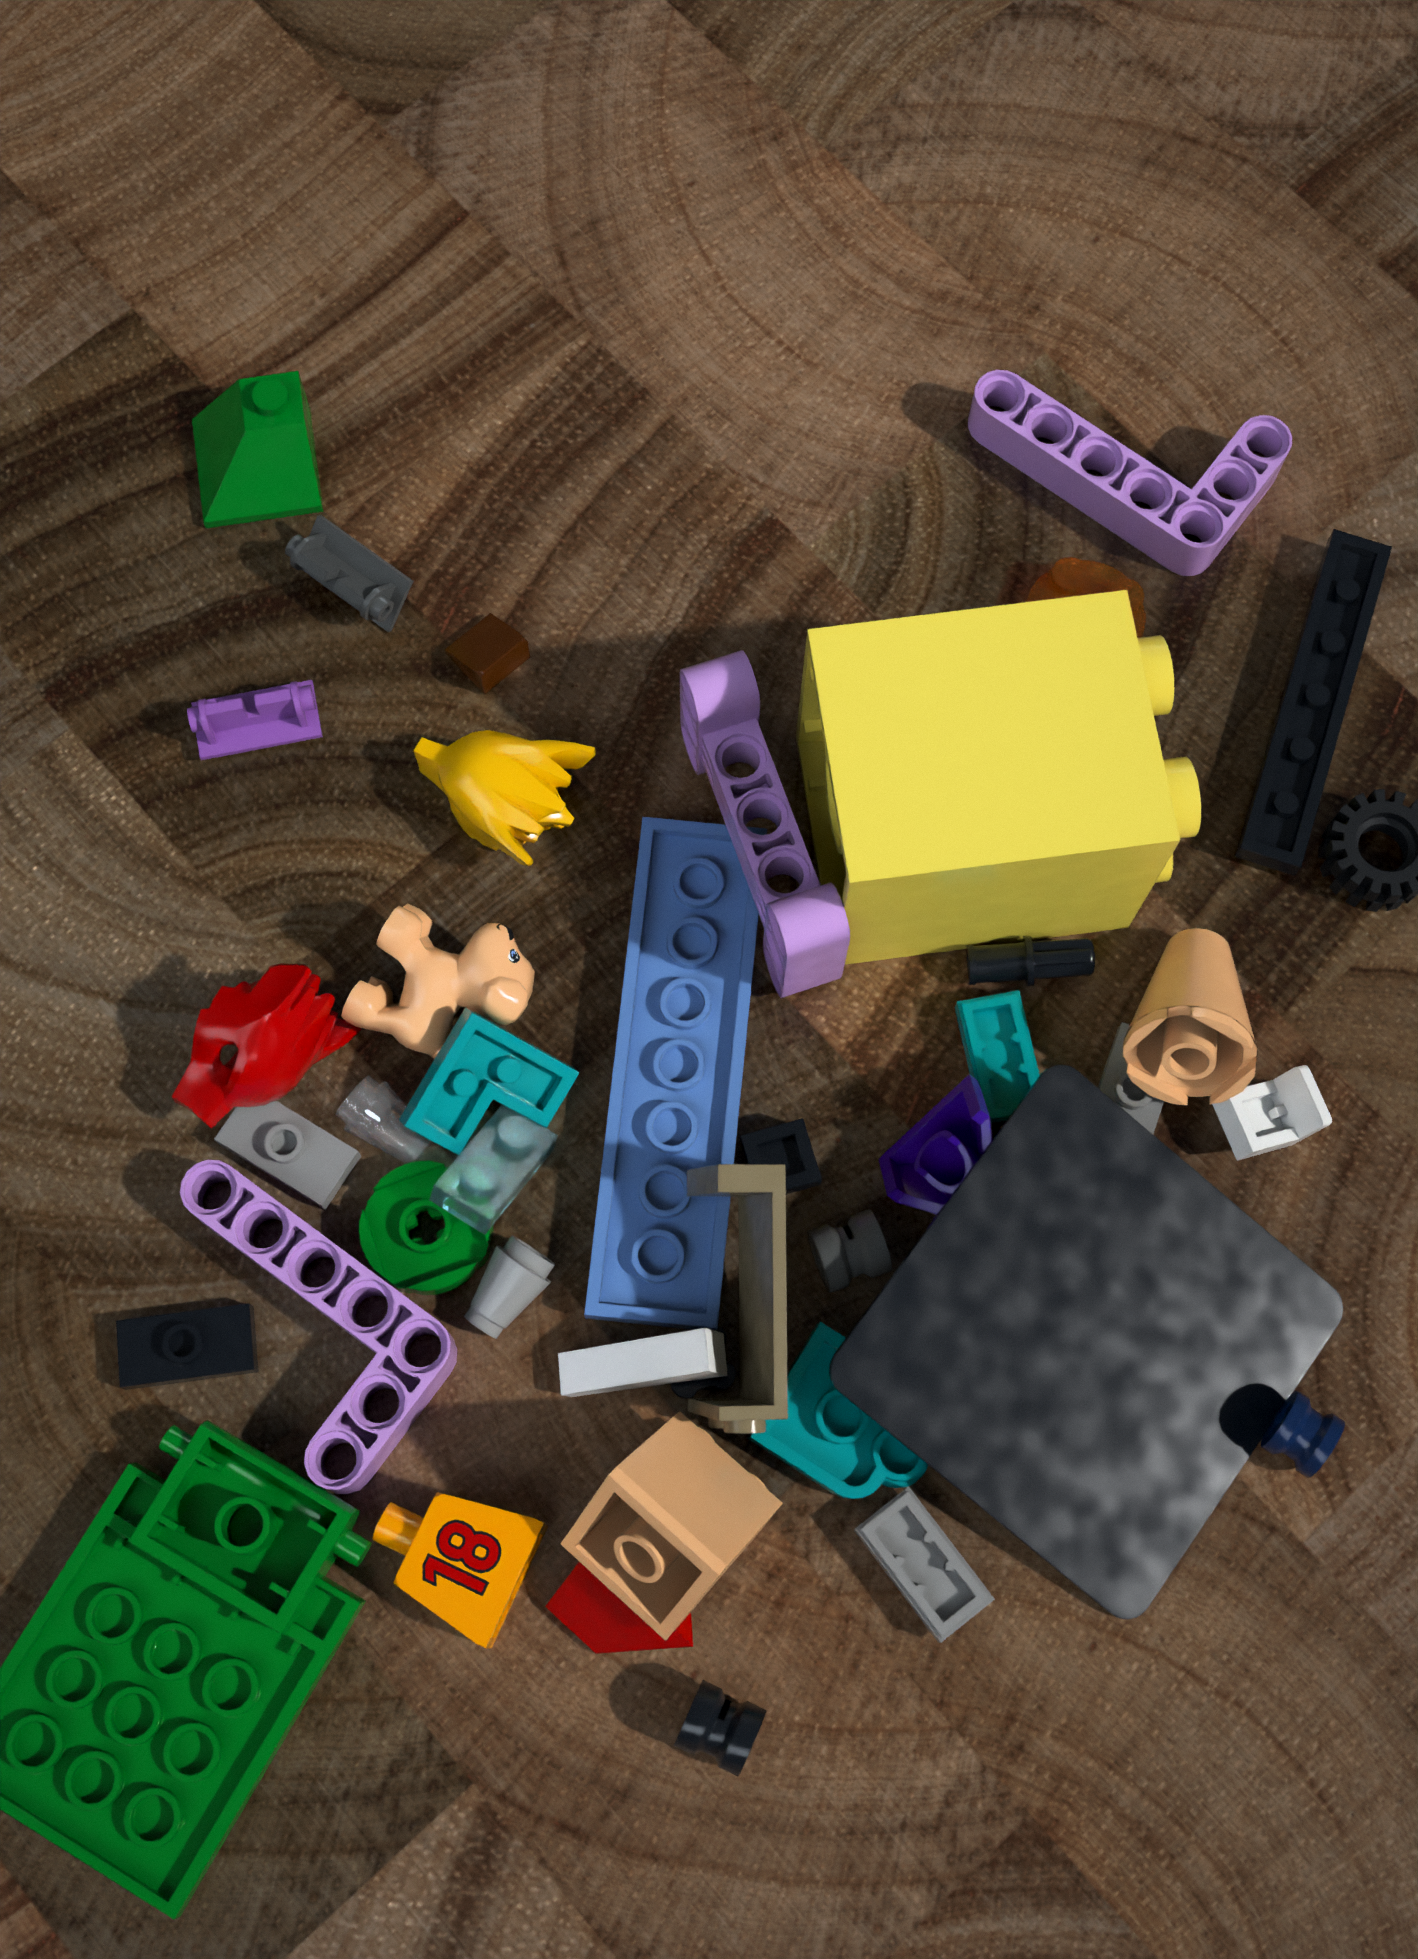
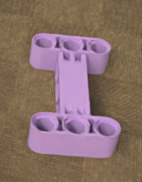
[680,650,850,998]

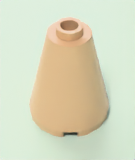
[1123,928,1258,1105]

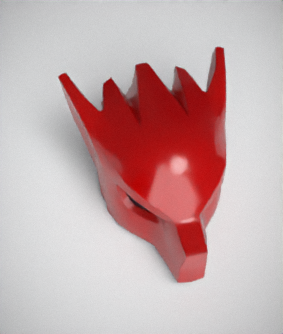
[171,963,362,1128]

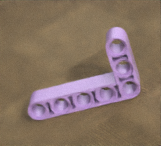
[968,370,1292,576]
[180,1160,458,1495]

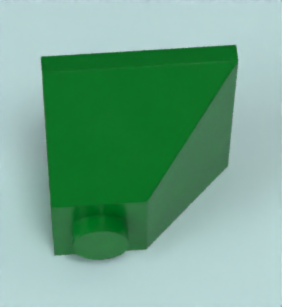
[192,371,323,529]

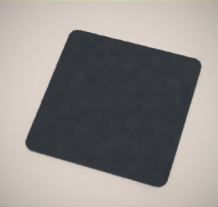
[829,1065,1343,1620]

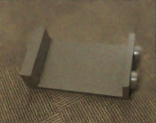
[687,1164,788,1434]

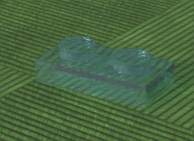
[430,1104,558,1235]

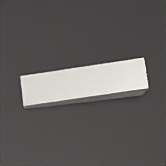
[558,1328,727,1397]

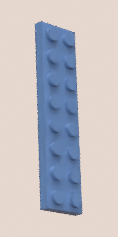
[584,817,767,1330]

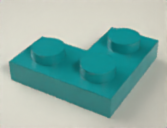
[399,1007,579,1156]

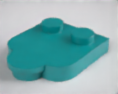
[747,1322,928,1499]

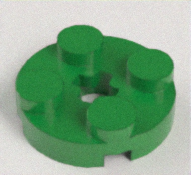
[359,1160,493,1295]

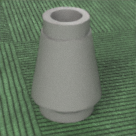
[464,1235,555,1339]

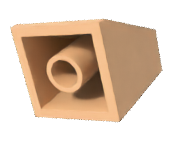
[561,1411,783,1641]

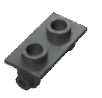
[285,515,413,632]

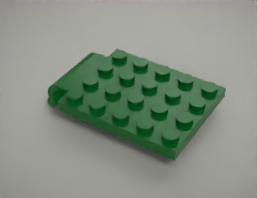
[0,1420,372,1920]

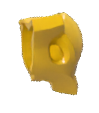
[413,730,596,866]

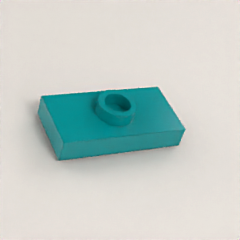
[955,990,1040,1128]

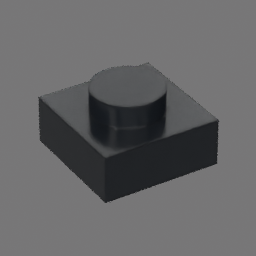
[740,1118,822,1195]

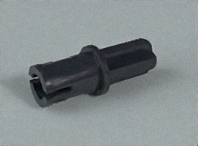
[966,936,1095,986]

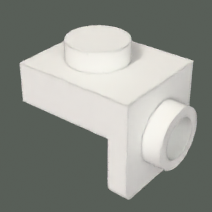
[1212,1065,1332,1161]

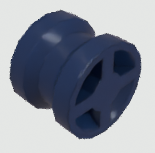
[1261,1390,1345,1478]

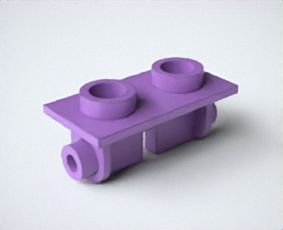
[187,680,323,760]

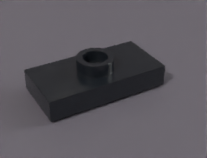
[116,1303,259,1390]

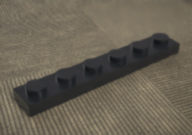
[1235,529,1392,876]

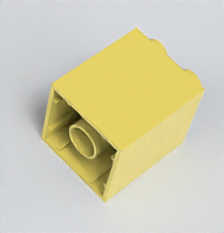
[796,590,1201,965]

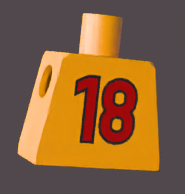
[372,1492,548,1648]

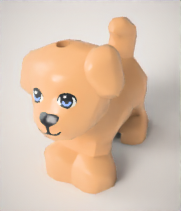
[341,904,535,1059]

